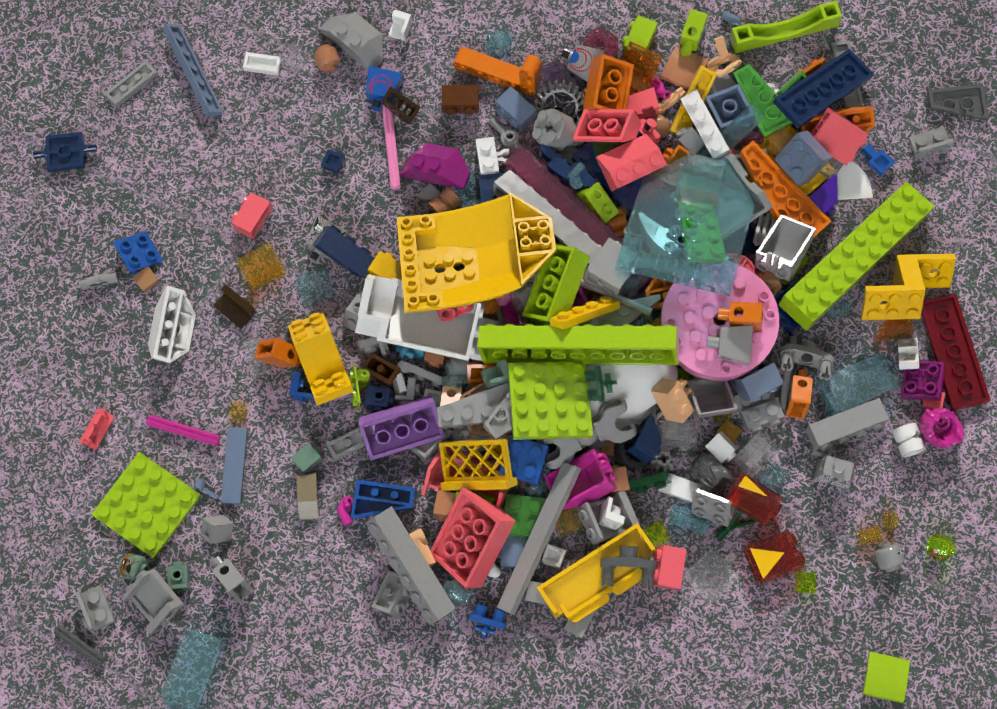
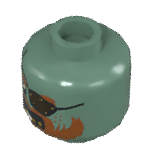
[118,554,150,581]

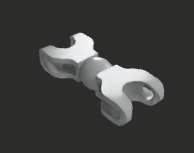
[536,398,637,469]

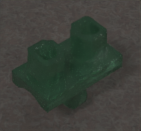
[584,366,618,403]

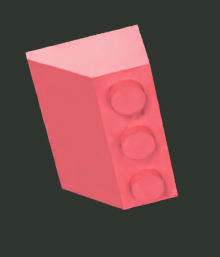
[572,109,642,142]
[595,134,667,192]

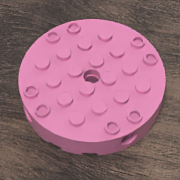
[659,263,779,381]

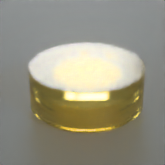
[228,402,248,422]

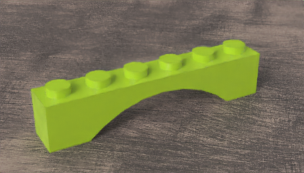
[730,1,842,54]

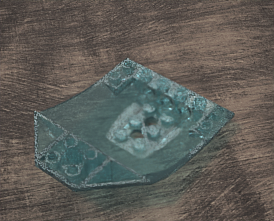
[615,153,755,296]

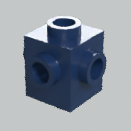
[364,384,395,413]

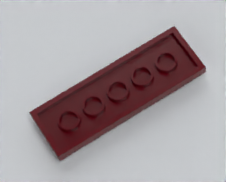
[921,293,991,411]

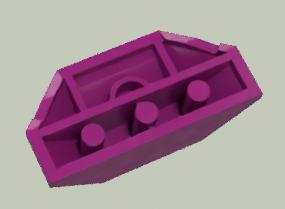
[399,143,471,190]

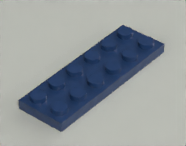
[773,48,874,129]

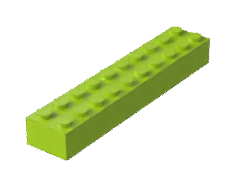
[779,181,935,331]
[477,324,680,365]

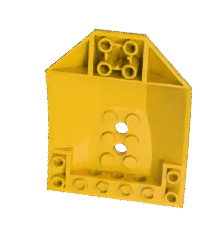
[397,192,556,313]

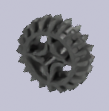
[535,79,585,123]

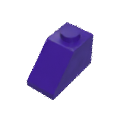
[809,174,838,217]

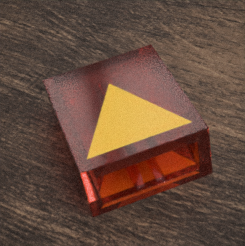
[725,472,783,526]
[742,530,806,587]

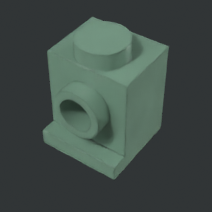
[167,561,191,592]

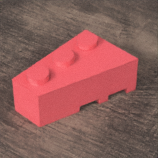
[627,87,659,120]

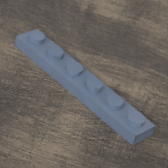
[162,24,223,116]

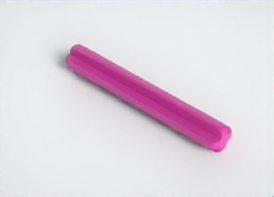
[146,415,220,446]

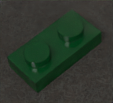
[628,472,672,494]

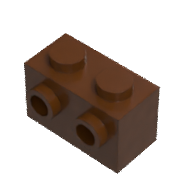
[442,85,479,115]

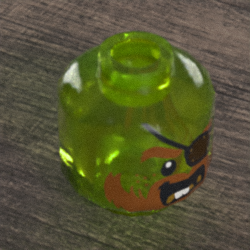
[925,533,956,561]

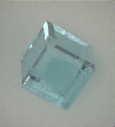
[757,463,790,492]

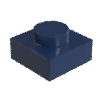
[321,149,345,174]

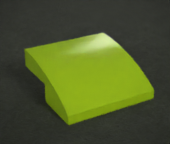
[863,652,910,703]

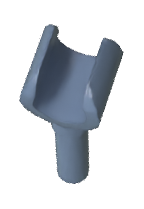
[193,478,219,500]

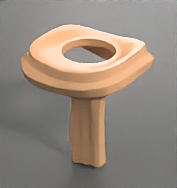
[707,36,742,78]

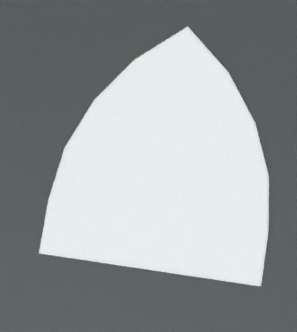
[837,161,873,200]

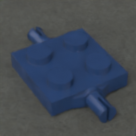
[33,132,97,172]

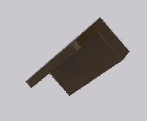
[214,284,256,329]

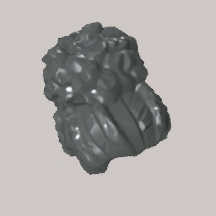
[690,453,732,494]

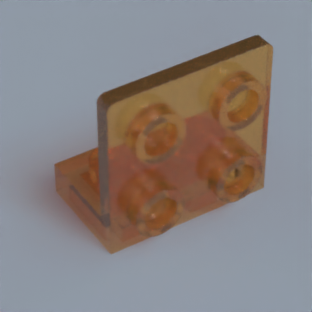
[622,41,663,92]

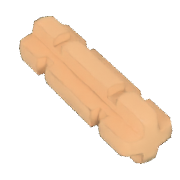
[658,87,686,115]

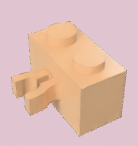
[651,378,694,423]

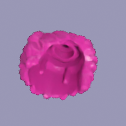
[919,408,964,449]

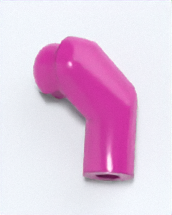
[651,78,671,99]
[337,496,353,527]

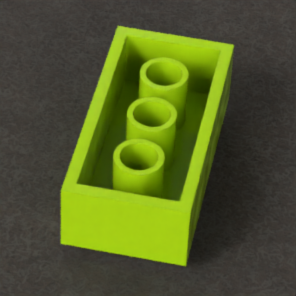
[522,245,590,325]

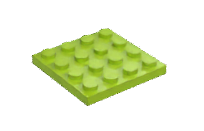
[507,362,593,440]
[91,452,202,559]

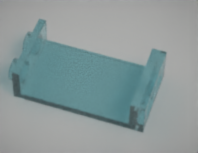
[815,352,898,416]
[160,628,227,709]

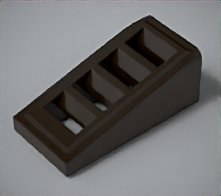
[380,87,421,125]

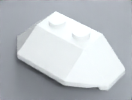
[148,285,196,363]

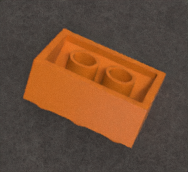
[583,54,634,111]

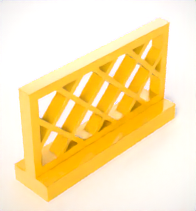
[439,439,518,491]

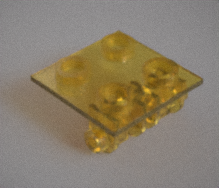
[236,243,286,291]

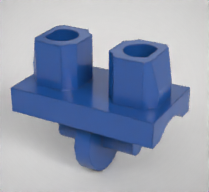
[469,603,507,639]

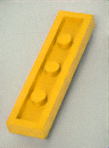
[669,65,717,136]
[550,296,620,330]

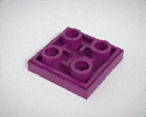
[901,361,946,401]

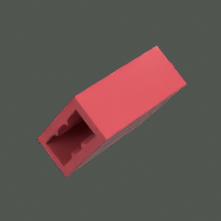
[810,108,868,166]

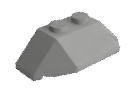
[319,12,383,71]

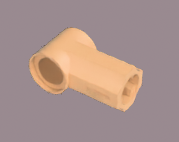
[409,528,436,567]

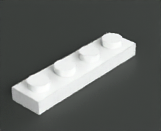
[681,89,731,161]

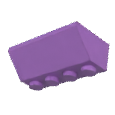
[357,395,445,461]

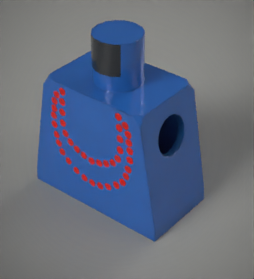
[366,66,404,112]

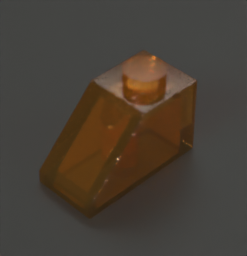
[873,319,915,342]

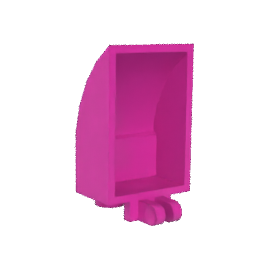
[544,449,617,509]

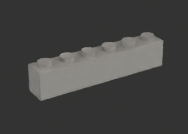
[366,506,456,625]

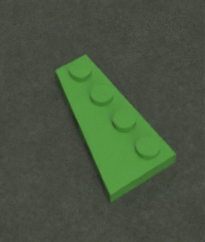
[733,64,793,138]

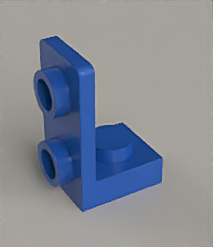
[289,371,330,405]

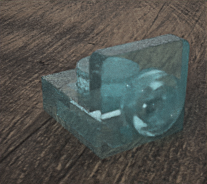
[619,272,643,299]

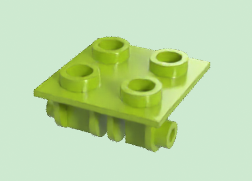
[349,365,370,412]

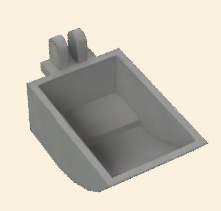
[754,215,816,282]
[687,376,738,419]

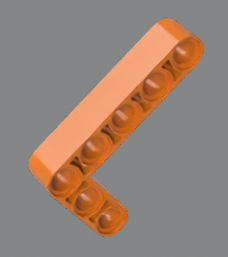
[453,47,542,96]

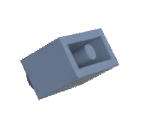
[495,86,537,131]

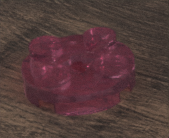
[583,27,619,58]

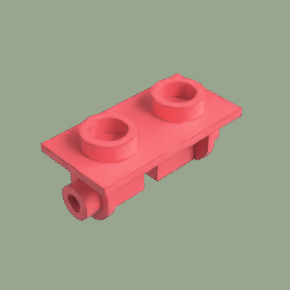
[79,408,115,450]

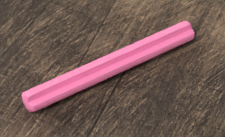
[382,105,401,190]

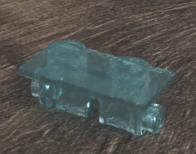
[668,505,711,536]

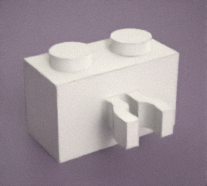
[475,137,511,175]

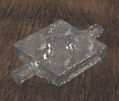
[683,549,739,606]

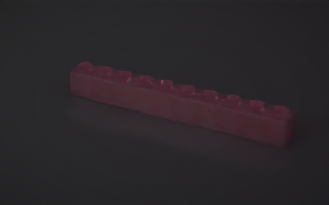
[506,146,656,294]

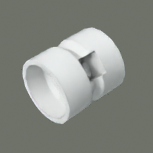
[892,423,926,458]

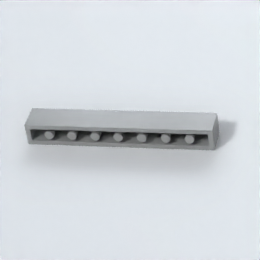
[492,170,602,273]

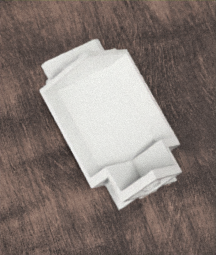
[355,274,500,361]

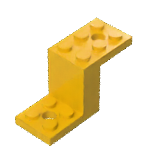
[861,254,956,320]
[288,312,354,406]

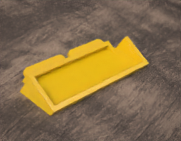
[537,523,655,623]

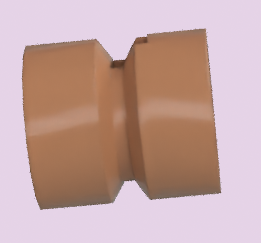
[427,187,462,214]

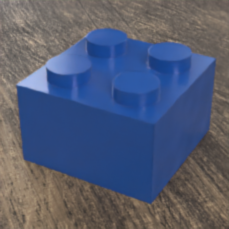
[499,435,550,486]

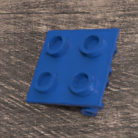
[112,231,163,276]

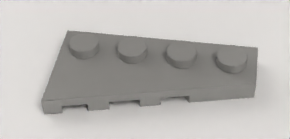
[437,383,509,429]

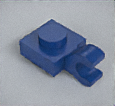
[861,144,895,177]

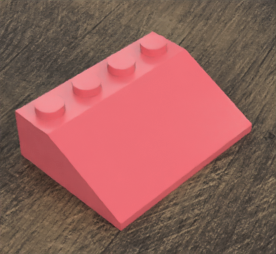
[430,488,516,588]

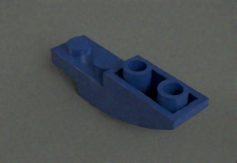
[539,143,603,191]

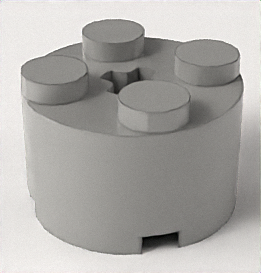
[532,109,576,151]

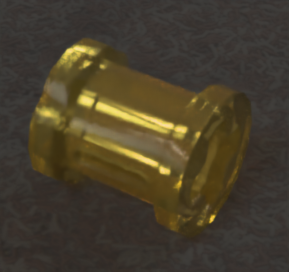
[857,525,882,547]

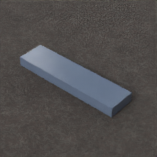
[221,427,248,505]

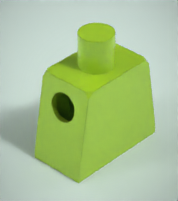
[679,9,708,57]

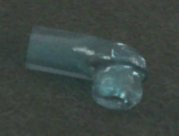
[568,162,586,189]

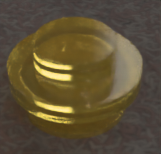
[882,510,899,530]

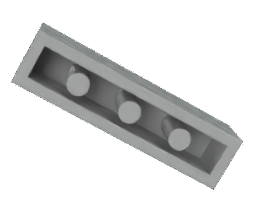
[805,398,889,451]

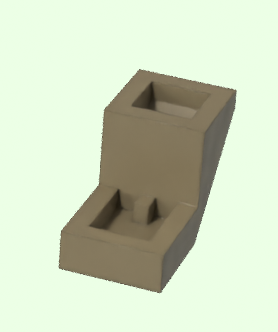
[297,473,319,520]

